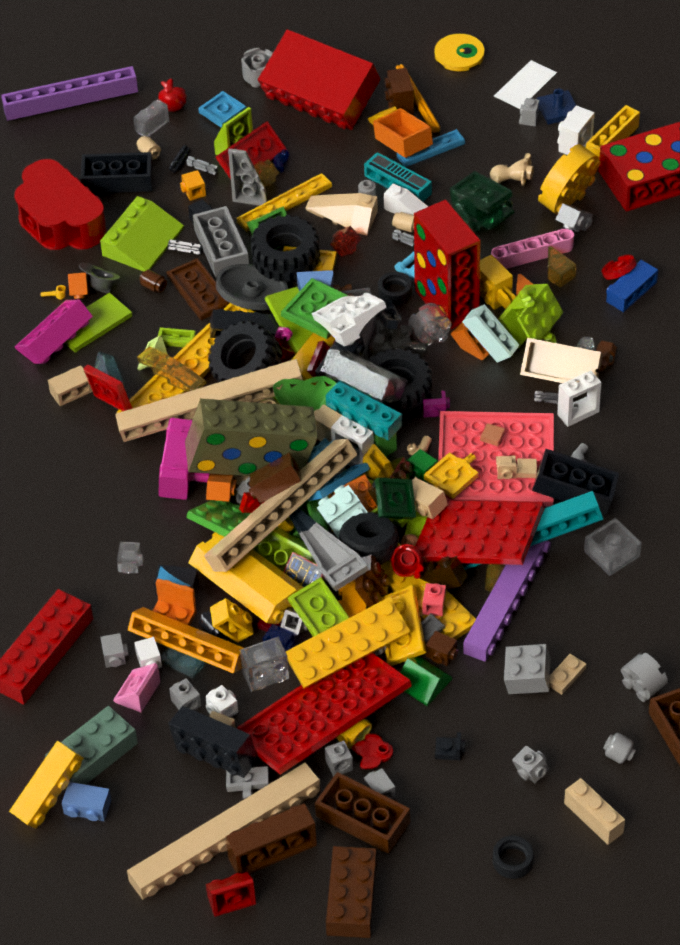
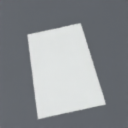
[494,60,557,109]

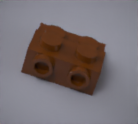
[355,555,390,608]

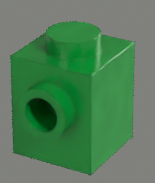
[407,449,437,482]

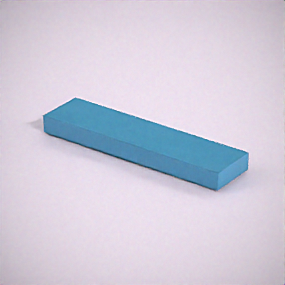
[397,129,465,167]
[308,463,370,501]

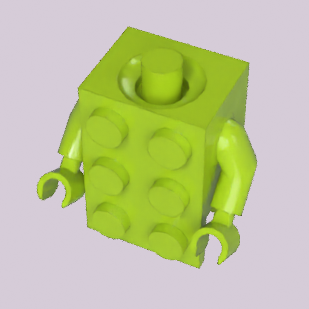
[498,284,563,348]

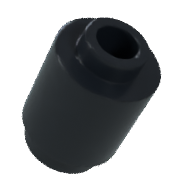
[199,610,225,638]

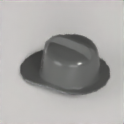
[79,263,120,293]

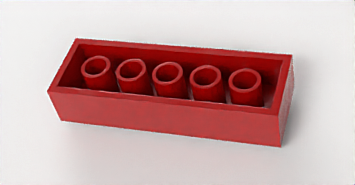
[0,589,93,705]

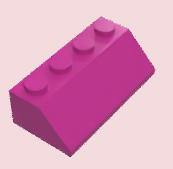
[15,299,93,364]

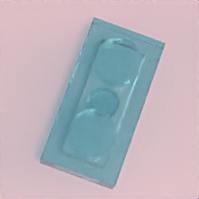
[161,647,205,679]

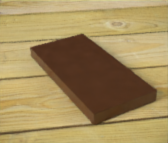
[166,258,230,320]

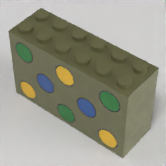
[185,398,318,476]

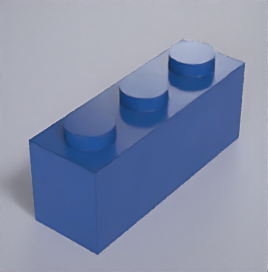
[606,260,658,312]

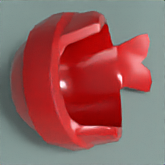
[158,78,187,112]
[391,544,424,579]

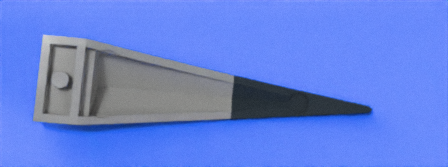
[289,507,369,591]

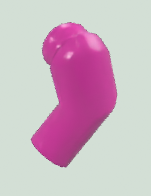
[275,327,293,341]

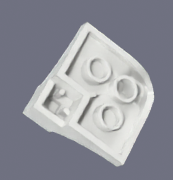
[312,293,386,346]

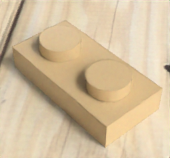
[549,654,586,695]

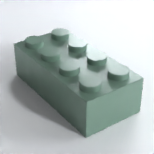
[45,706,138,785]

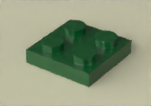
[375,478,416,520]

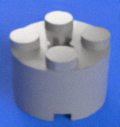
[241,48,273,88]
[621,652,668,702]

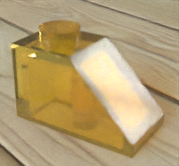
[547,246,576,288]

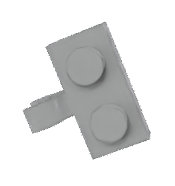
[226,766,269,799]

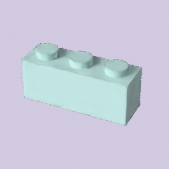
[462,304,519,362]

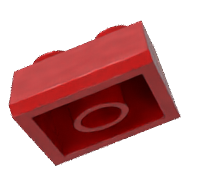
[206,872,256,917]

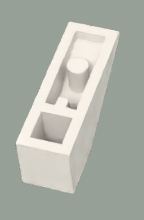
[384,184,428,215]

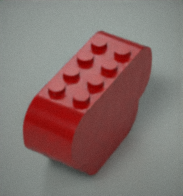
[14,159,107,250]

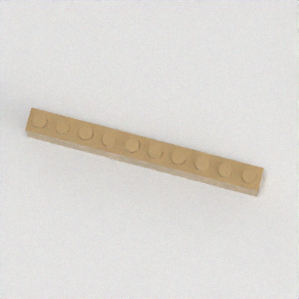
[115,359,303,442]
[204,439,357,572]
[127,763,320,900]

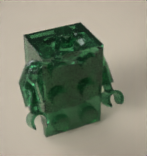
[450,171,515,233]

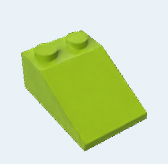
[214,107,253,155]

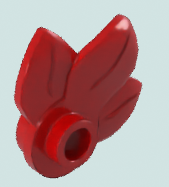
[351,734,393,769]

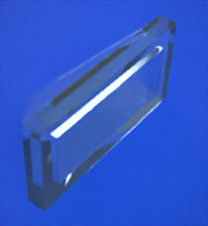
[94,351,124,384]

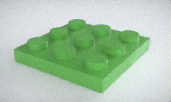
[281,278,348,339]
[186,500,251,537]

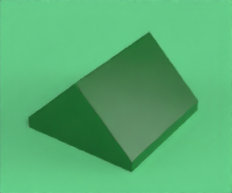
[400,657,452,706]

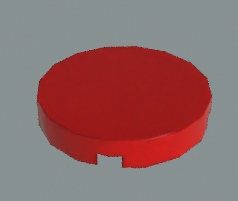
[602,255,637,280]

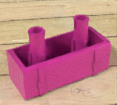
[159,418,210,500]

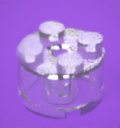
[408,303,451,347]

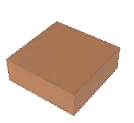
[480,423,505,446]

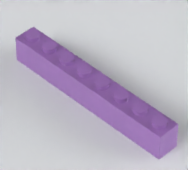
[1,66,138,121]
[463,540,551,662]

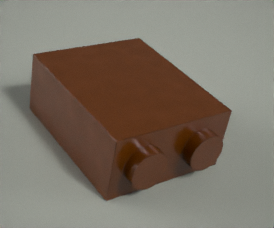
[248,452,301,503]

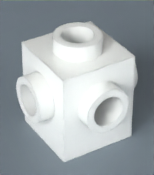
[206,685,238,717]

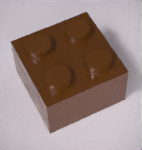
[384,68,414,116]

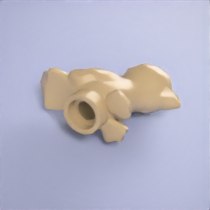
[490,153,534,186]

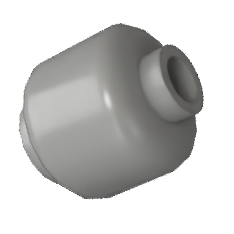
[603,733,636,764]

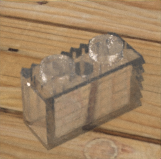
[133,99,169,137]

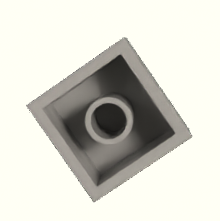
[504,644,551,694]

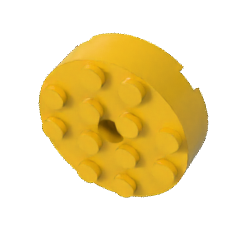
[538,144,601,215]

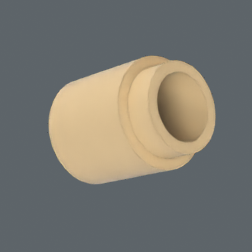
[137,136,161,160]
[392,212,414,233]

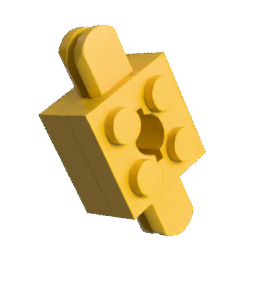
[480,254,516,310]

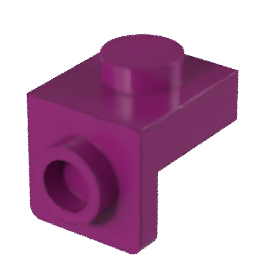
[423,390,450,417]

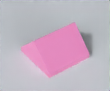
[113,663,160,713]

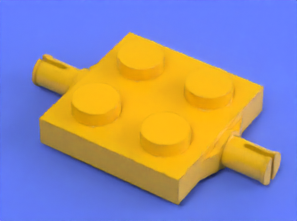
[424,452,479,499]

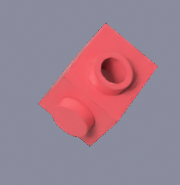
[422,583,446,617]

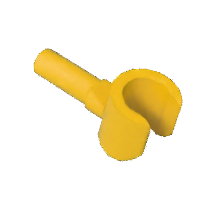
[41,285,66,300]

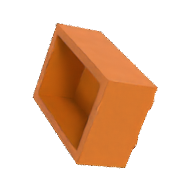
[373,108,433,158]

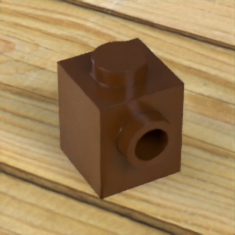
[426,631,459,666]

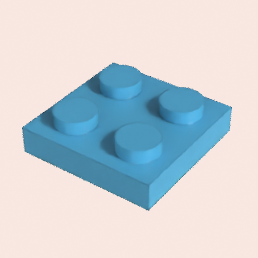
[199,91,246,128]

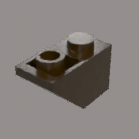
[419,556,468,590]

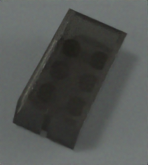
[321,349,408,403]

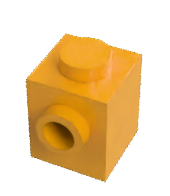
[180,170,206,201]

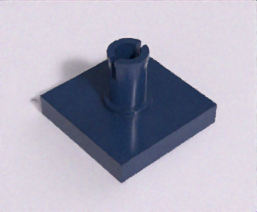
[536,88,577,124]

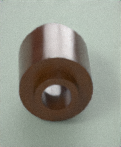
[140,269,167,293]

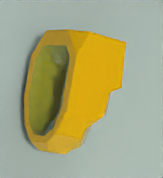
[336,719,372,749]

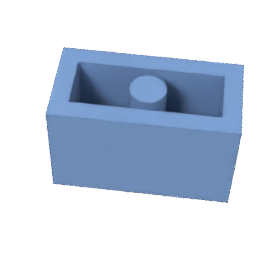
[62,782,111,821]

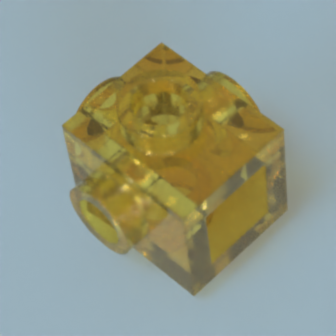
[254,159,280,187]

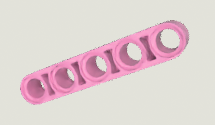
[491,229,574,269]

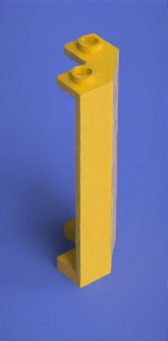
[188,532,304,624]

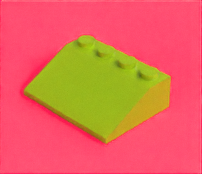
[100,196,184,272]

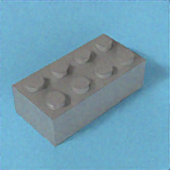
[193,206,249,278]

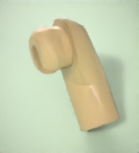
[407,436,432,456]

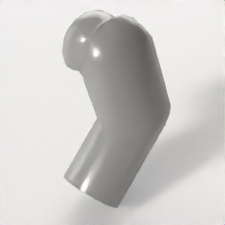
[571,443,588,462]

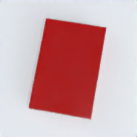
[83,365,133,411]

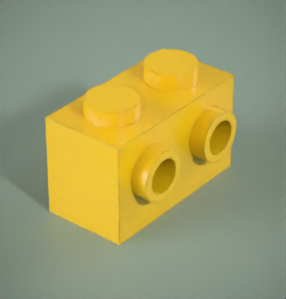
[210,598,253,643]

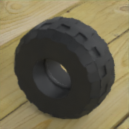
[339,512,399,565]

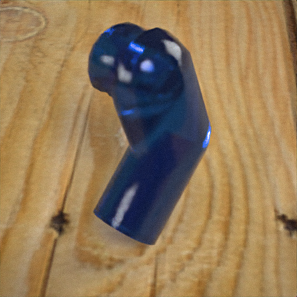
[273,149,290,173]

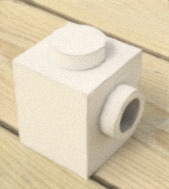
[134,637,162,668]

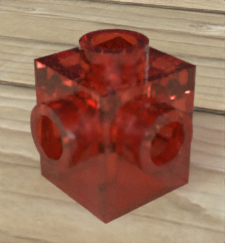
[330,226,362,257]

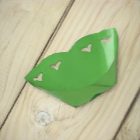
[273,376,337,411]

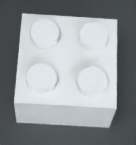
[557,106,594,155]

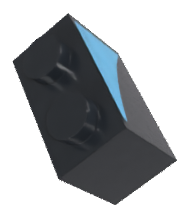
[154,564,199,595]

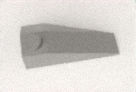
[228,148,267,206]

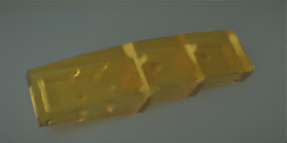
[137,346,206,392]

